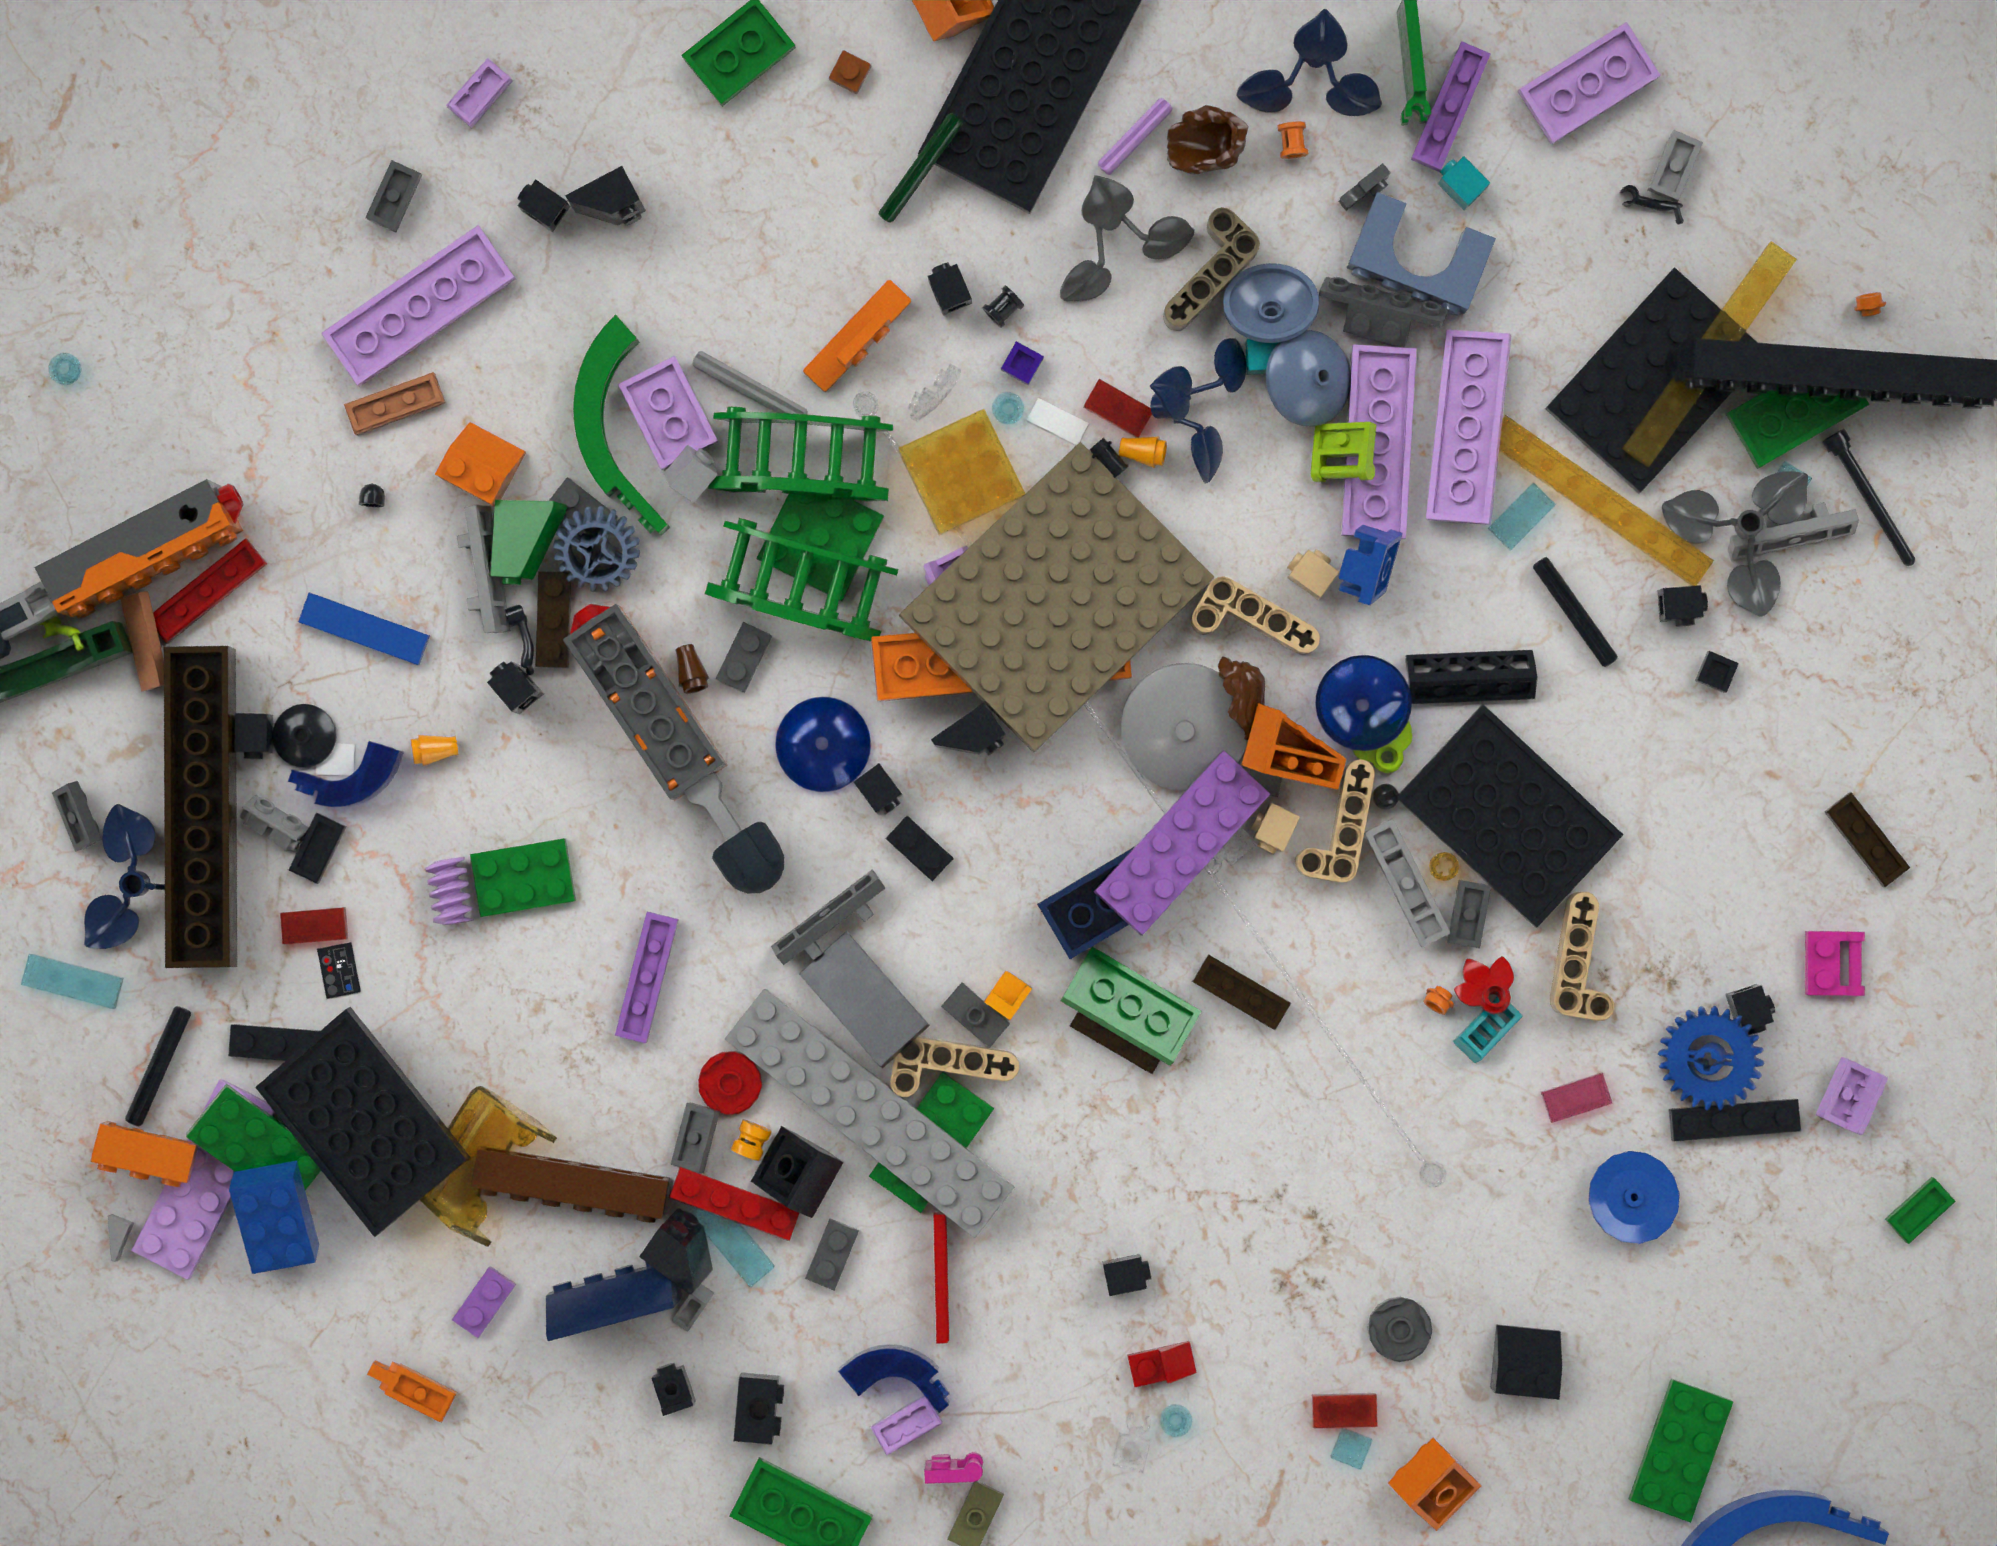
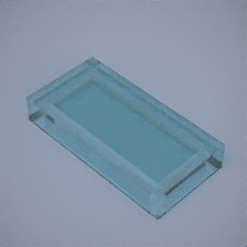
[1488,482,1556,550]

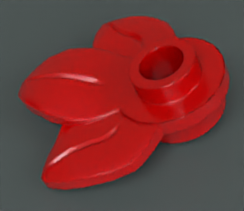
[1454,956,1514,1014]

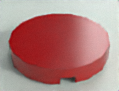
[698,1051,762,1115]

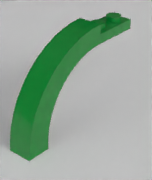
[573,314,670,536]

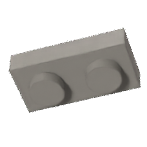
[1647,130,1703,202]

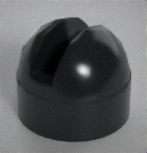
[359,483,385,507]
[1373,784,1399,809]

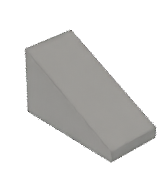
[108,1214,134,1262]
[672,1284,714,1331]

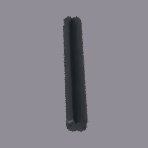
[1533,557,1618,667]
[125,1006,191,1126]

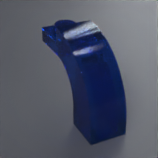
[288,741,404,807]
[838,1344,950,1413]

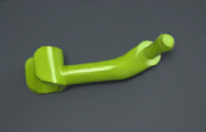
[38,617,84,651]

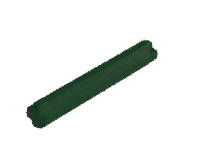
[878,113,963,223]

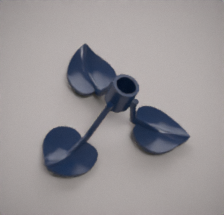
[1236,9,1382,116]
[1150,338,1246,483]
[84,804,165,949]

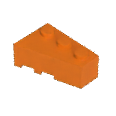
[1241,703,1347,790]
[90,1121,198,1187]

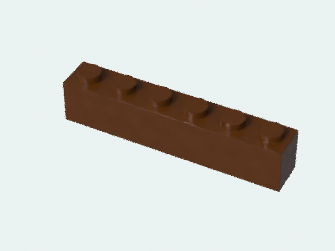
[471,1146,670,1223]

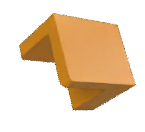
[984,971,1032,1020]

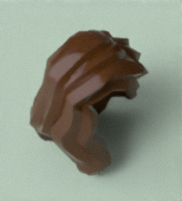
[1167,105,1248,174]
[1218,656,1265,740]

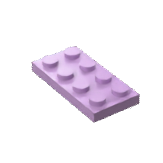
[1518,22,1660,145]

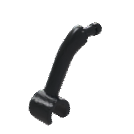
[1619,185,1684,225]
[505,605,534,675]

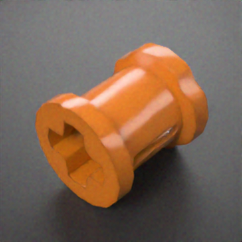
[1277,121,1309,159]

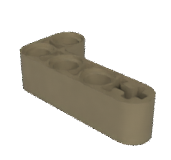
[1163,207,1260,331]

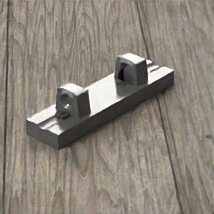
[771,869,885,965]

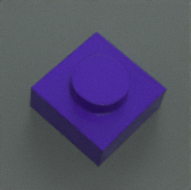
[1001,341,1044,386]

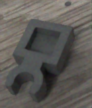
[1338,163,1391,211]

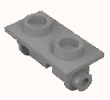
[240,795,309,851]

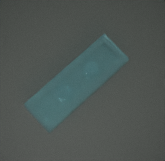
[21,954,124,1009]
[691,1208,775,1288]

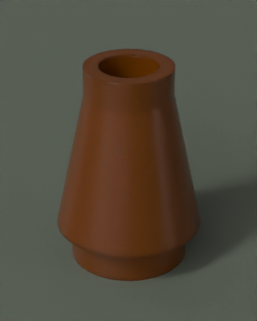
[675,644,709,694]

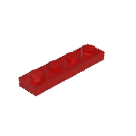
[669,1167,799,1241]

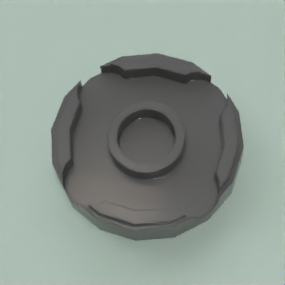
[1367,1297,1432,1362]

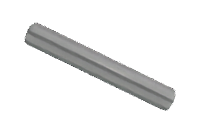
[692,351,808,414]

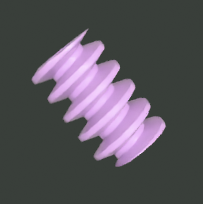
[425,857,474,925]

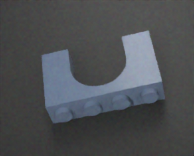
[1347,192,1496,316]

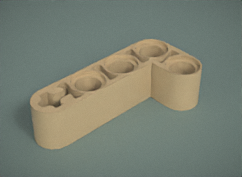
[1191,576,1320,655]
[1295,760,1375,882]
[1550,892,1614,1021]
[891,1036,1019,1097]

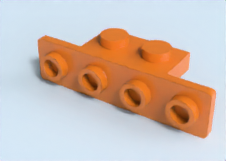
[803,280,911,392]

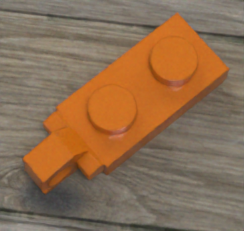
[367,1360,457,1423]

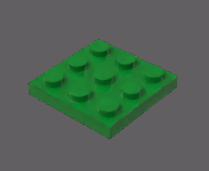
[756,478,885,601]

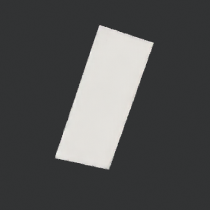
[1027,398,1089,445]

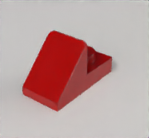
[1127,1341,1197,1387]

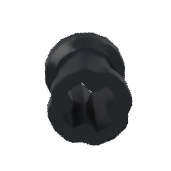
[982,285,1024,328]

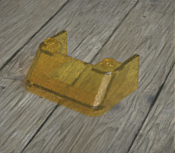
[420,1086,557,1247]

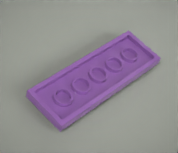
[1094,750,1270,935]

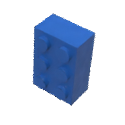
[229,1161,319,1274]

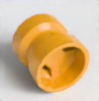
[731,1119,772,1161]

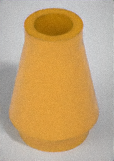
[1119,436,1167,468]
[411,735,459,766]

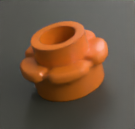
[1854,292,1886,316]
[1423,986,1454,1015]

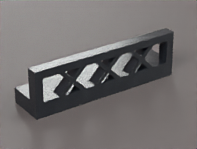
[1405,650,1538,704]

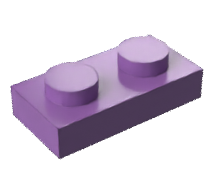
[452,1266,516,1338]

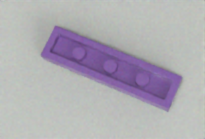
[1411,41,1491,172]
[615,911,679,1043]

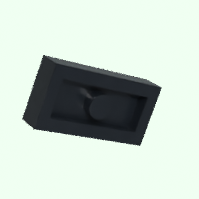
[885,816,954,882]

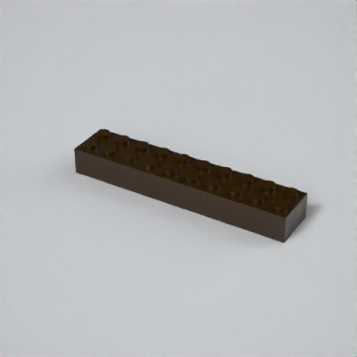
[164,646,237,968]

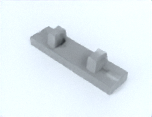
[1728,502,1859,561]
[457,505,511,633]
[1364,819,1451,947]

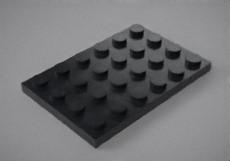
[1545,267,1758,494]
[1397,704,1624,928]
[255,1007,471,1237]

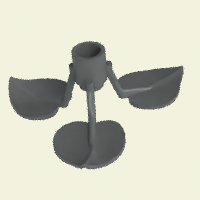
[1060,175,1195,301]
[1662,471,1808,617]

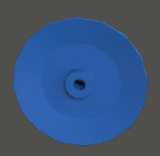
[1588,1151,1680,1244]

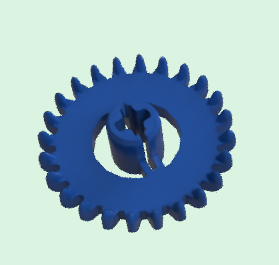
[1658,1006,1764,1111]

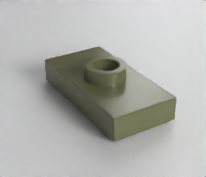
[947,1481,1004,1546]

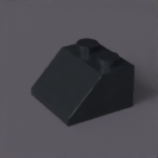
[565,166,646,226]
[931,703,1006,756]
[751,1126,844,1218]
[639,1208,713,1295]
[1490,1324,1562,1400]

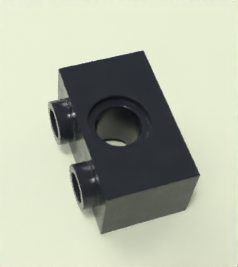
[487,661,544,714]
[733,1372,784,1444]

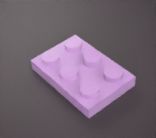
[618,356,718,470]

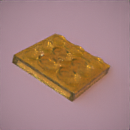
[897,409,1025,536]

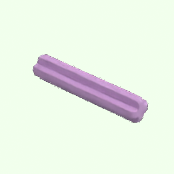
[1098,98,1172,175]

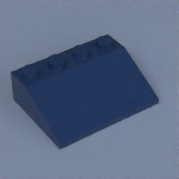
[546,1262,683,1341]

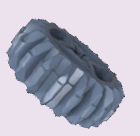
[553,506,640,592]

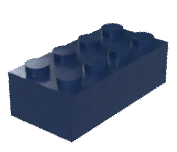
[1037,846,1135,959]

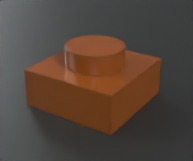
[829,50,872,94]

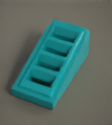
[1453,997,1523,1063]

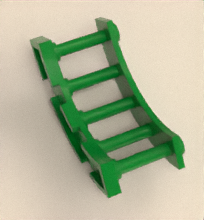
[708,407,893,502]
[705,518,899,641]

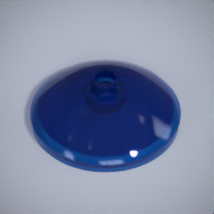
[1315,655,1412,751]
[775,697,871,792]

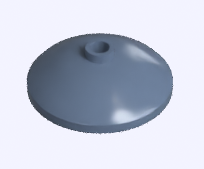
[1223,263,1319,343]
[1266,330,1350,426]

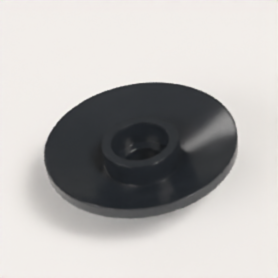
[272,704,336,768]

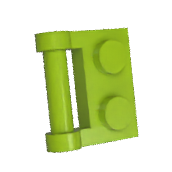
[1311,422,1376,482]

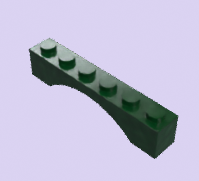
[0,621,133,703]

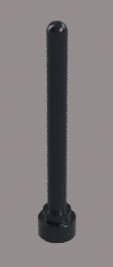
[1822,429,1915,566]

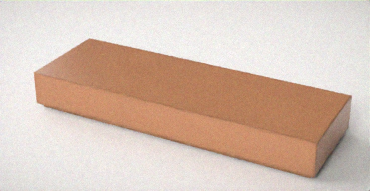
[344,372,446,435]
[121,591,164,692]

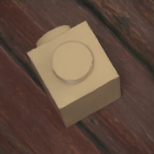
[1287,549,1339,600]
[1251,803,1300,854]

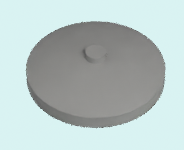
[1121,663,1247,791]

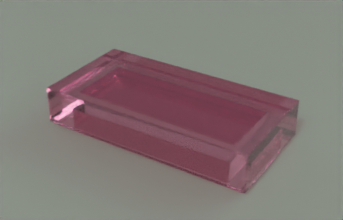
[1541,1073,1613,1123]

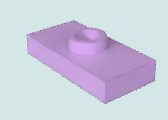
[446,58,513,128]
[871,1394,942,1455]

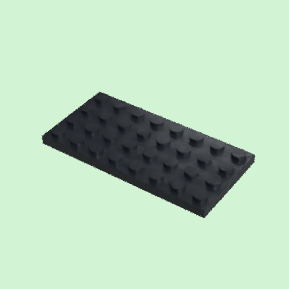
[918,0,1142,214]

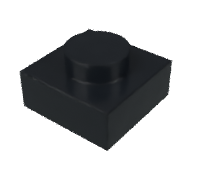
[1695,651,1739,693]

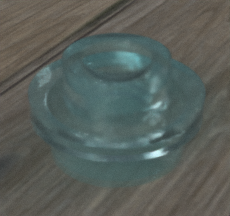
[49,353,81,385]
[992,392,1024,424]
[1160,1404,1192,1437]

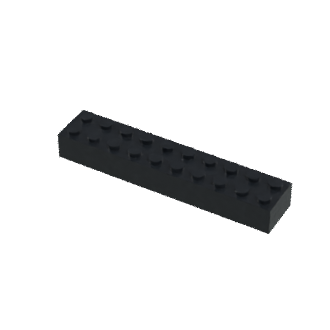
[1675,338,1997,409]

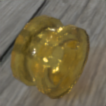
[1429,852,1459,881]

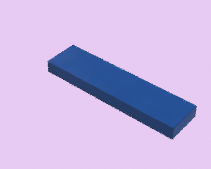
[298,592,430,665]

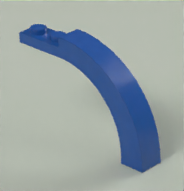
[1681,1490,1889,1546]

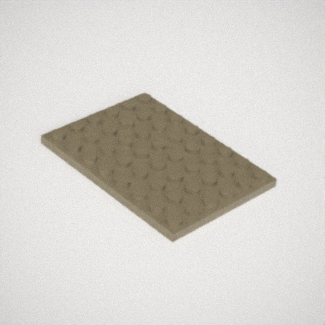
[899,442,1214,753]

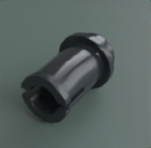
[1090,438,1129,478]

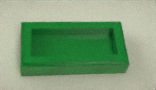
[1885,1177,1956,1244]

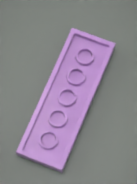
[321,225,516,387]
[1426,330,1512,525]
[1341,345,1417,539]
[131,1079,276,1280]

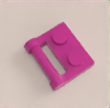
[1805,931,1865,996]
[924,1452,983,1484]

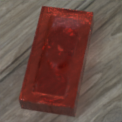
[1083,379,1152,438]
[280,907,348,944]
[1311,1393,1378,1428]

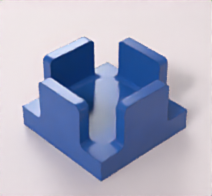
[1339,525,1403,605]

